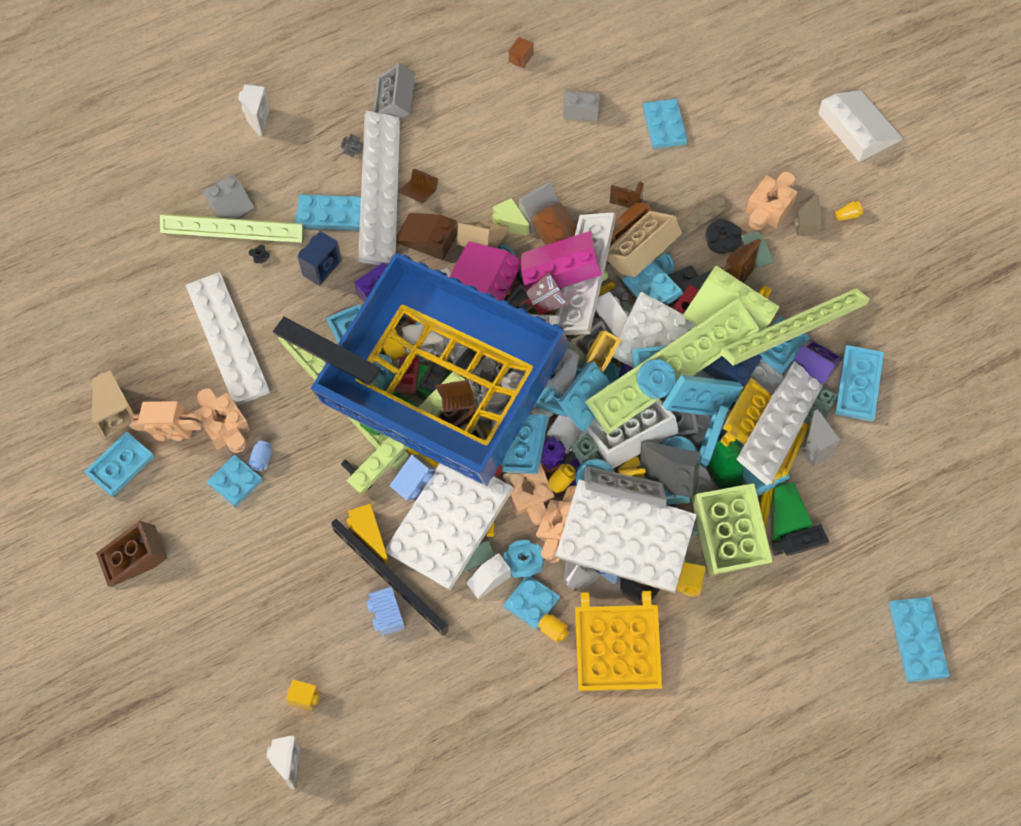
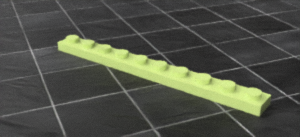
[720,288,870,366]
[278,337,410,470]

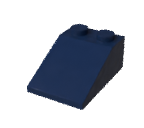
[702,354,762,387]

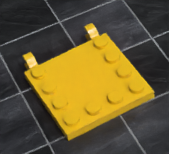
[721,377,809,484]
[575,591,662,691]

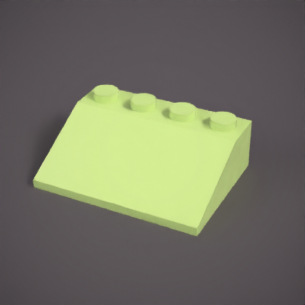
[683,266,779,334]
[691,483,772,576]

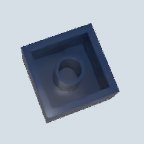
[297,231,342,286]

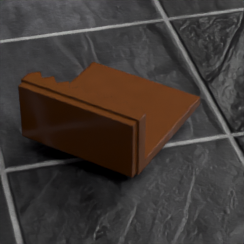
[398,168,438,203]
[610,182,644,208]
[435,380,475,412]

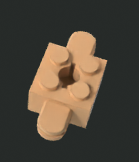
[746,172,798,230]
[194,388,250,453]
[130,401,203,441]
[502,463,554,526]
[536,486,577,563]

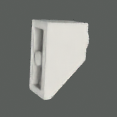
[466,553,511,599]

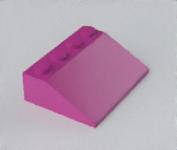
[521,231,602,289]
[449,241,521,301]

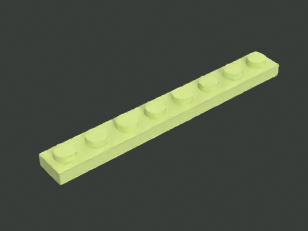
[160,214,303,243]
[347,372,465,495]

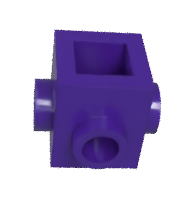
[540,436,566,471]

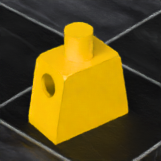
[586,330,621,372]

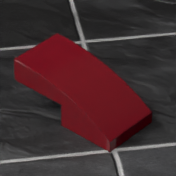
[397,357,419,394]

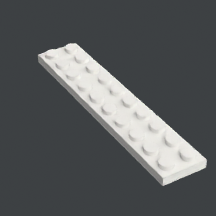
[358,110,400,266]

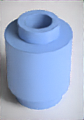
[248,441,273,471]

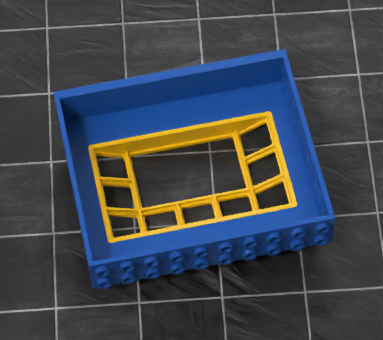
[310,253,569,487]

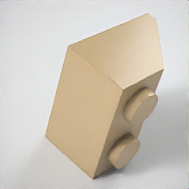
[456,220,508,249]

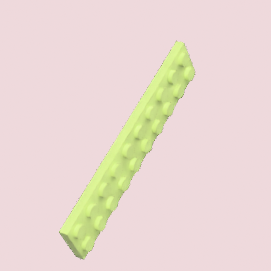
[585,298,760,434]

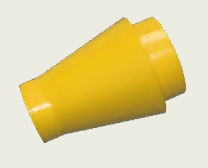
[834,201,863,221]

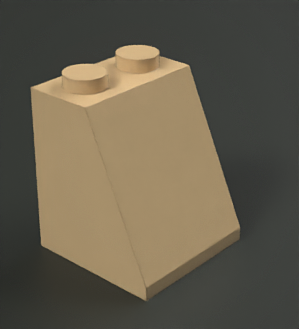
[92,370,133,440]

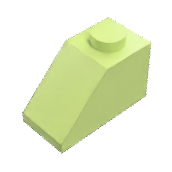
[491,198,529,236]

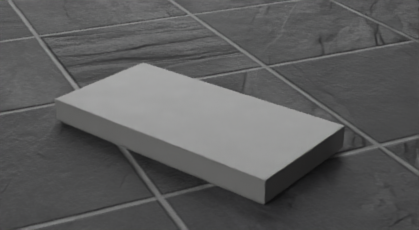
[584,466,667,507]

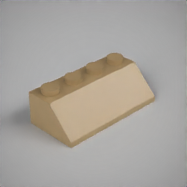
[607,211,682,277]

